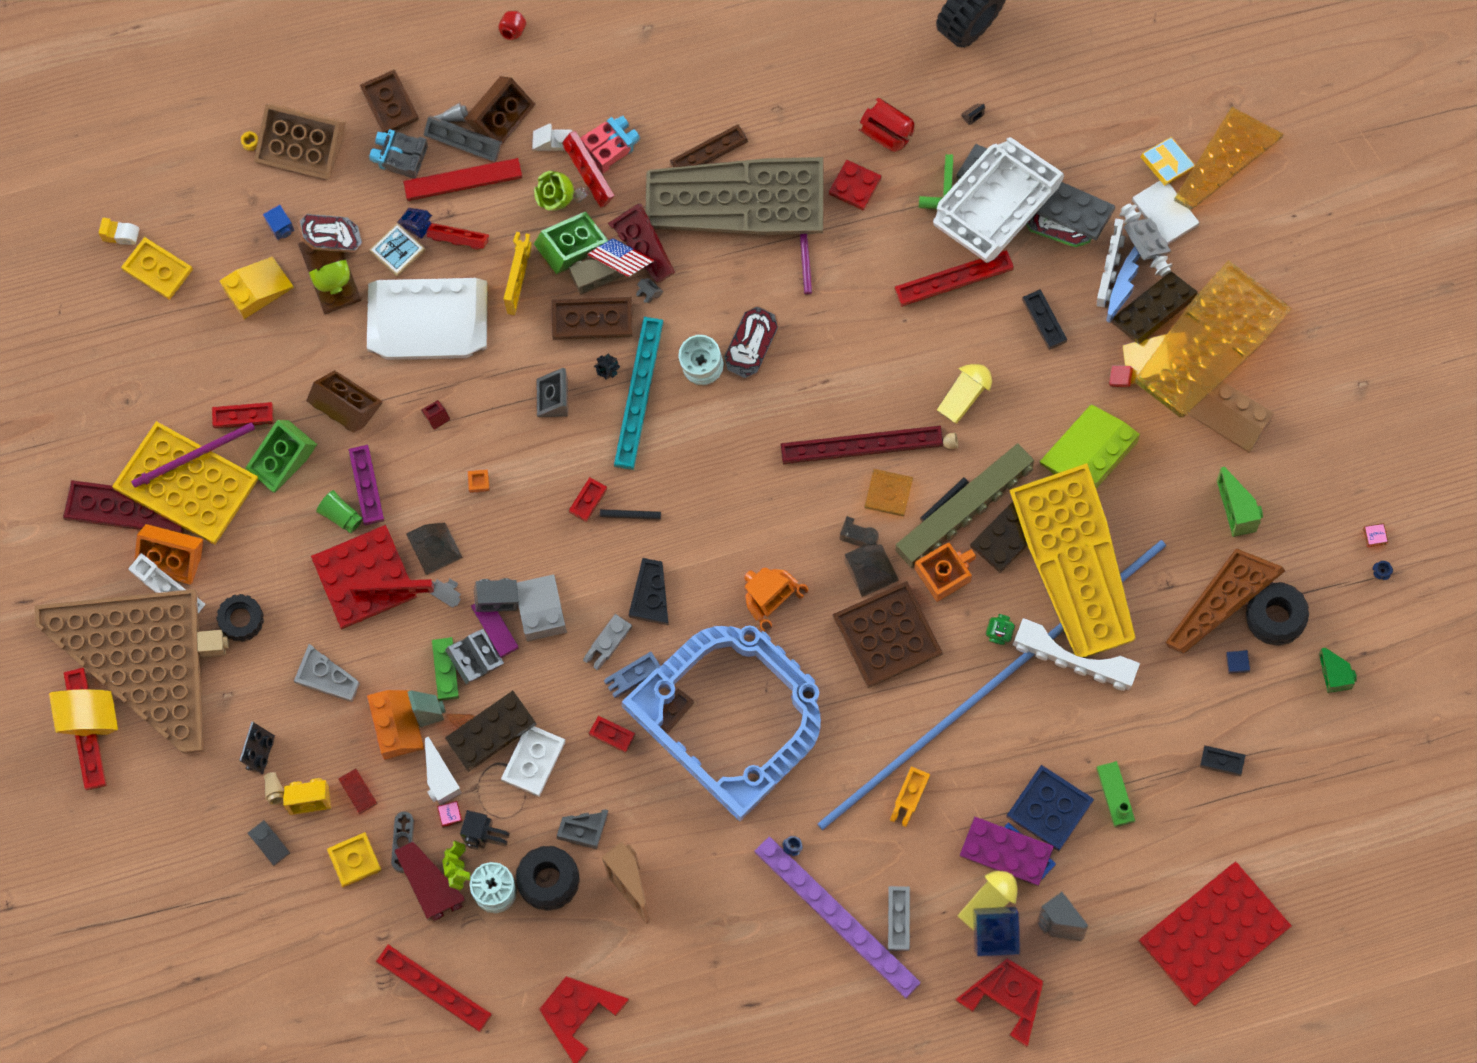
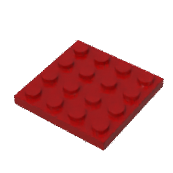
[311,525,417,630]

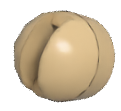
[943,433,958,449]

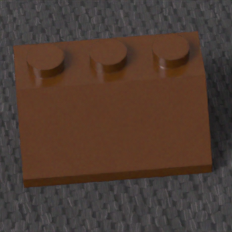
[464,76,536,145]
[306,370,383,433]

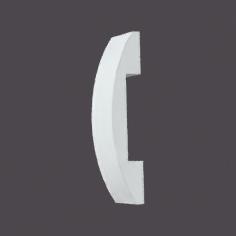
[128,553,205,613]

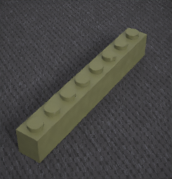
[895,443,1034,568]

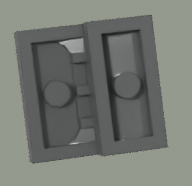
[445,629,504,685]

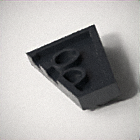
[629,558,669,626]

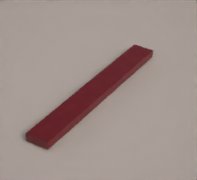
[780,425,943,464]

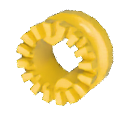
[241,131,258,151]

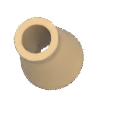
[264,772,284,805]

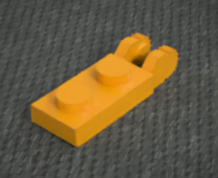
[890,766,930,827]

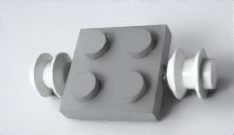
[1119,204,1173,277]

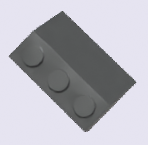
[1038,892,1088,941]

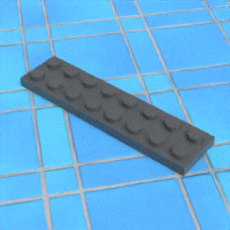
[957,144,1115,241]

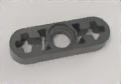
[391,811,414,873]

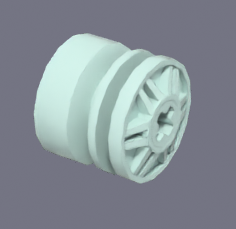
[678,335,724,385]
[469,862,517,913]

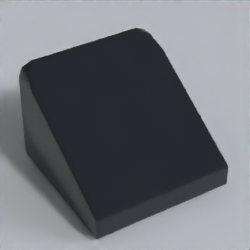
[961,104,985,125]

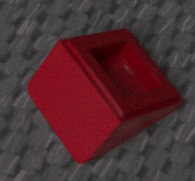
[421,400,450,429]

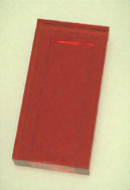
[338,768,377,815]

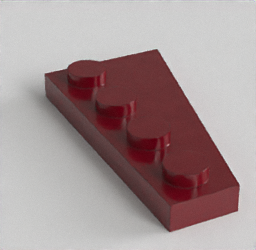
[608,204,675,283]

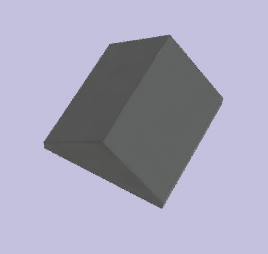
[537,368,568,417]

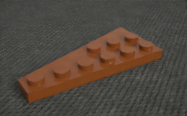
[1165,548,1285,654]

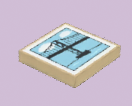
[369,223,426,277]

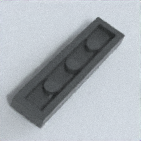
[423,116,502,162]

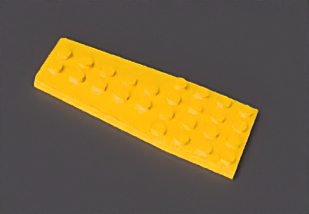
[1010,463,1136,658]

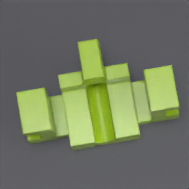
[442,841,471,890]

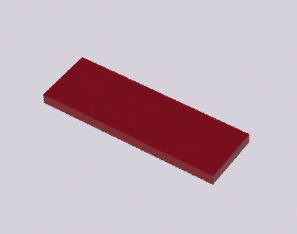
[63,480,184,534]

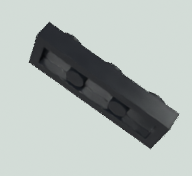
[1022,289,1067,350]

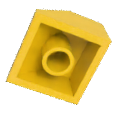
[283,778,331,815]

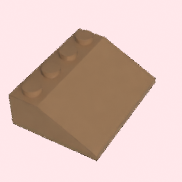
[254,103,346,180]
[602,842,650,924]

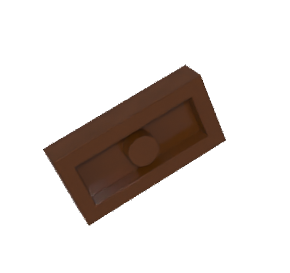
[660,688,694,734]

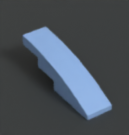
[1106,246,1141,323]

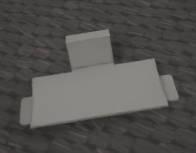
[430,578,461,608]

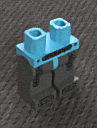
[369,129,428,179]

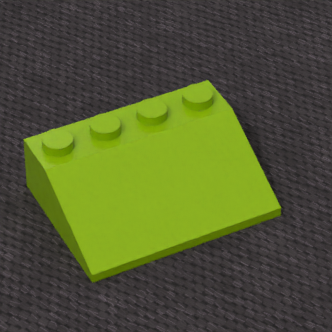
[1039,404,1140,489]

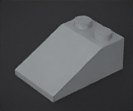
[517,574,567,641]

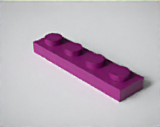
[348,445,385,526]

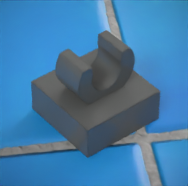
[636,279,664,303]

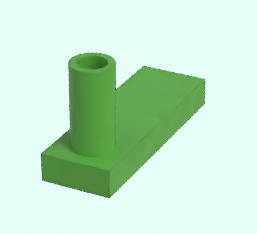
[919,154,953,209]
[1096,761,1135,827]

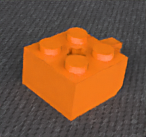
[915,543,976,602]

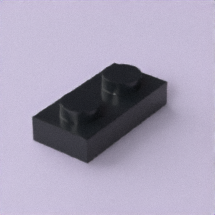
[1200,745,1246,777]

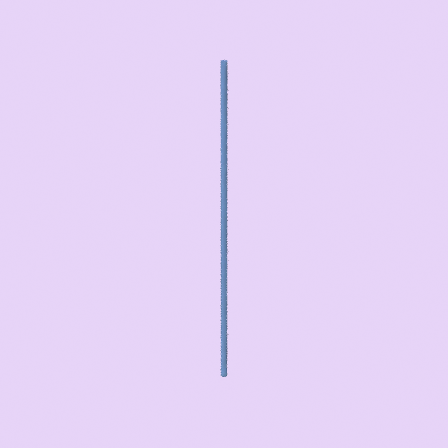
[818,540,1166,830]

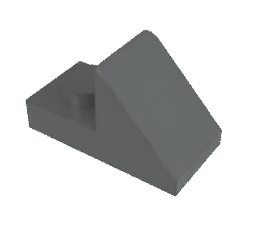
[248,820,290,866]

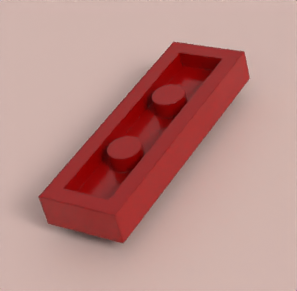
[426,223,489,250]
[212,402,274,429]

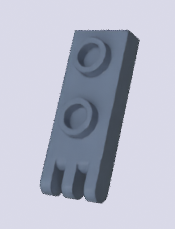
[604,652,661,698]

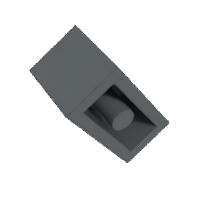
[473,578,519,612]

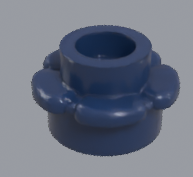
[1373,561,1393,580]
[782,836,803,856]

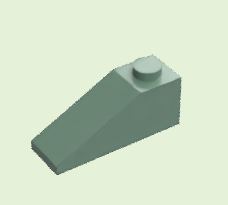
[407,690,446,727]

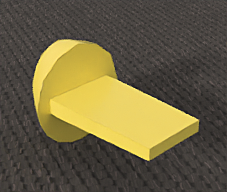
[937,364,992,424]
[958,871,1018,933]

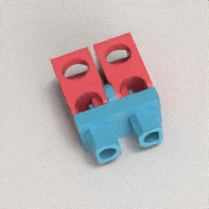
[580,116,640,174]

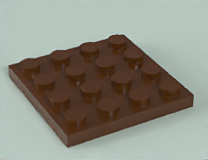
[833,581,943,688]

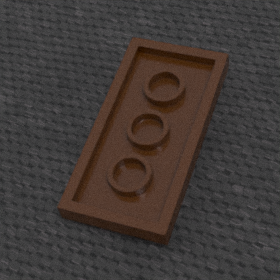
[298,242,362,314]
[552,297,632,340]

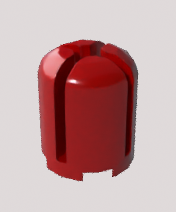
[858,97,915,152]

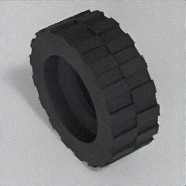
[216,594,264,642]

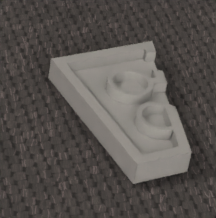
[294,644,360,702]

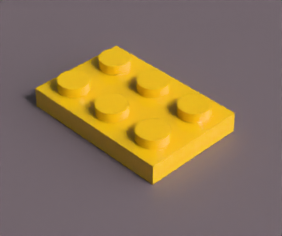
[121,237,193,300]

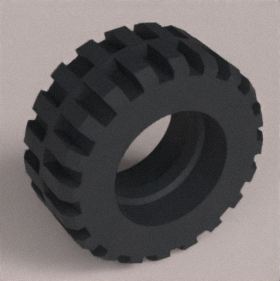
[936,0,1006,48]

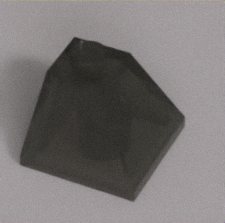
[406,522,463,575]
[845,544,899,597]

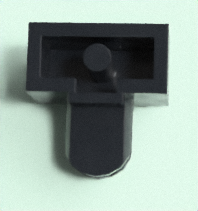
[460,810,510,850]

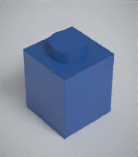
[263,205,295,240]

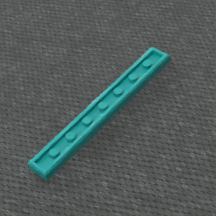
[614,317,664,470]

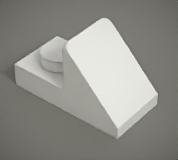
[533,124,572,151]

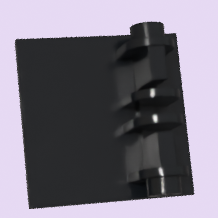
[239,722,275,774]

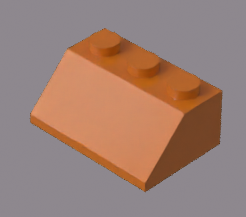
[134,524,203,585]
[367,690,424,760]

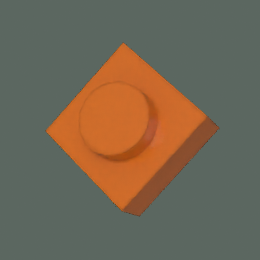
[467,469,490,493]

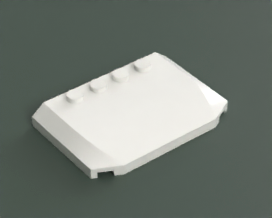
[933,137,1064,262]
[367,278,488,360]

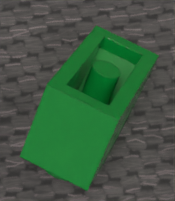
[1319,647,1357,693]

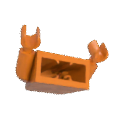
[744,568,808,633]

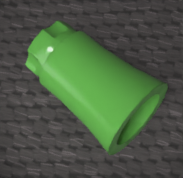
[316,490,363,534]

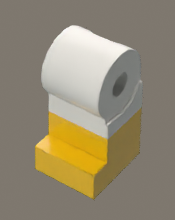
[98,217,140,245]

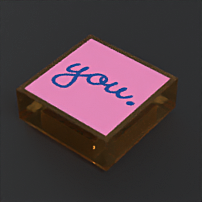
[1363,523,1388,548]

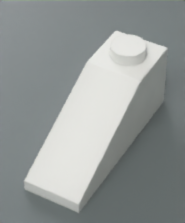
[425,736,462,805]

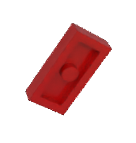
[569,477,607,522]
[589,715,635,753]

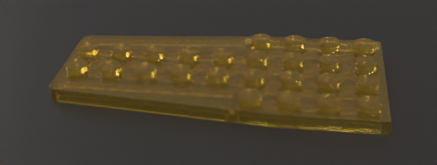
[1135,260,1292,418]

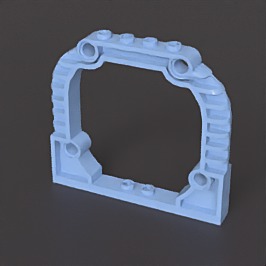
[622,626,821,822]

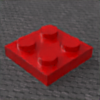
[829,159,882,211]

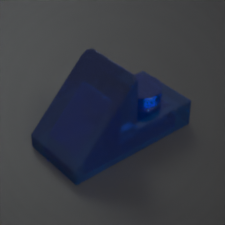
[397,208,432,238]

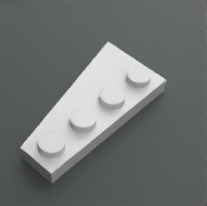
[1097,219,1126,308]

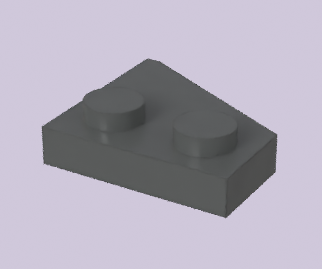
[557,810,608,849]

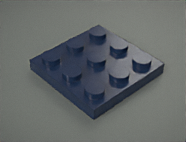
[1006,765,1094,851]

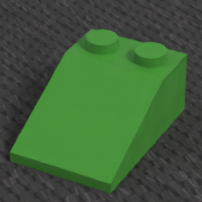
[534,211,608,274]
[245,420,317,493]
[1217,467,1263,537]

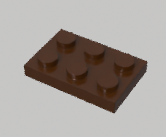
[360,69,419,133]

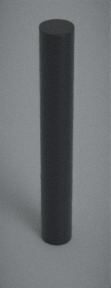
[920,477,969,522]
[600,509,661,520]

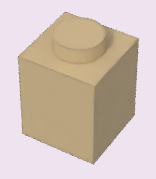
[197,630,229,657]

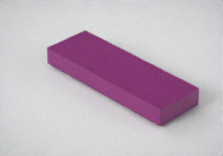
[471,604,519,658]

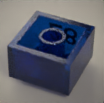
[973,907,1020,957]

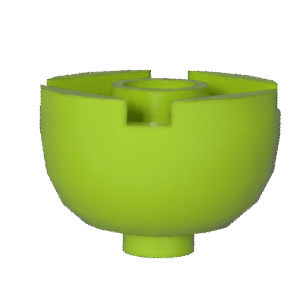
[534,171,574,211]
[309,260,350,295]

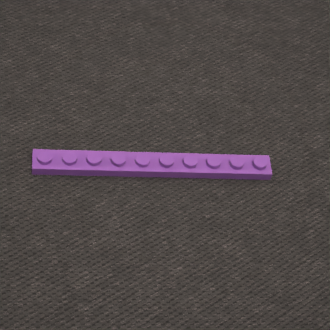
[755,836,921,999]

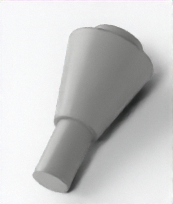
[433,103,468,122]

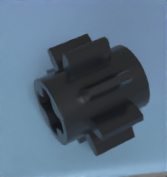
[594,353,620,380]

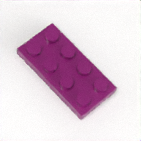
[960,817,1054,886]

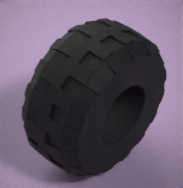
[1246,582,1309,646]
[516,846,580,911]

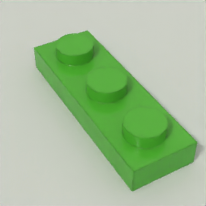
[432,637,459,701]

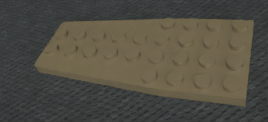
[645,157,824,235]

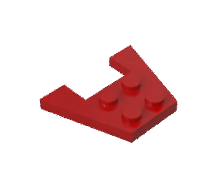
[955,958,1044,1047]
[539,976,629,1063]

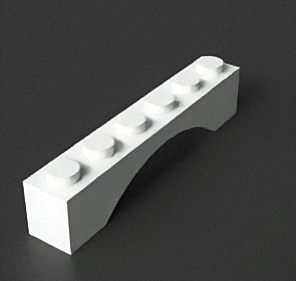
[1013,618,1140,691]

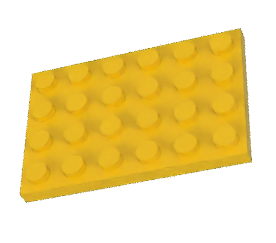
[112,421,259,545]

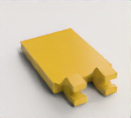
[504,232,532,315]

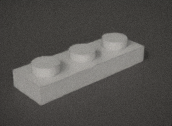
[888,886,910,951]

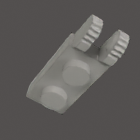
[583,614,632,670]

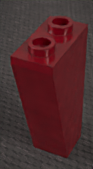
[394,841,466,922]

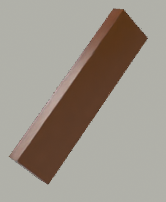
[670,124,748,168]

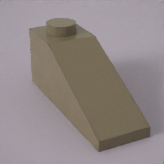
[569,260,625,295]

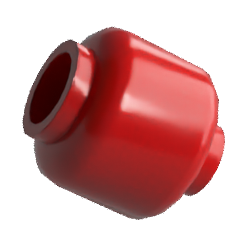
[498,11,526,40]

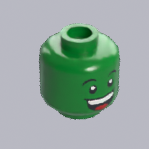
[986,614,1015,645]

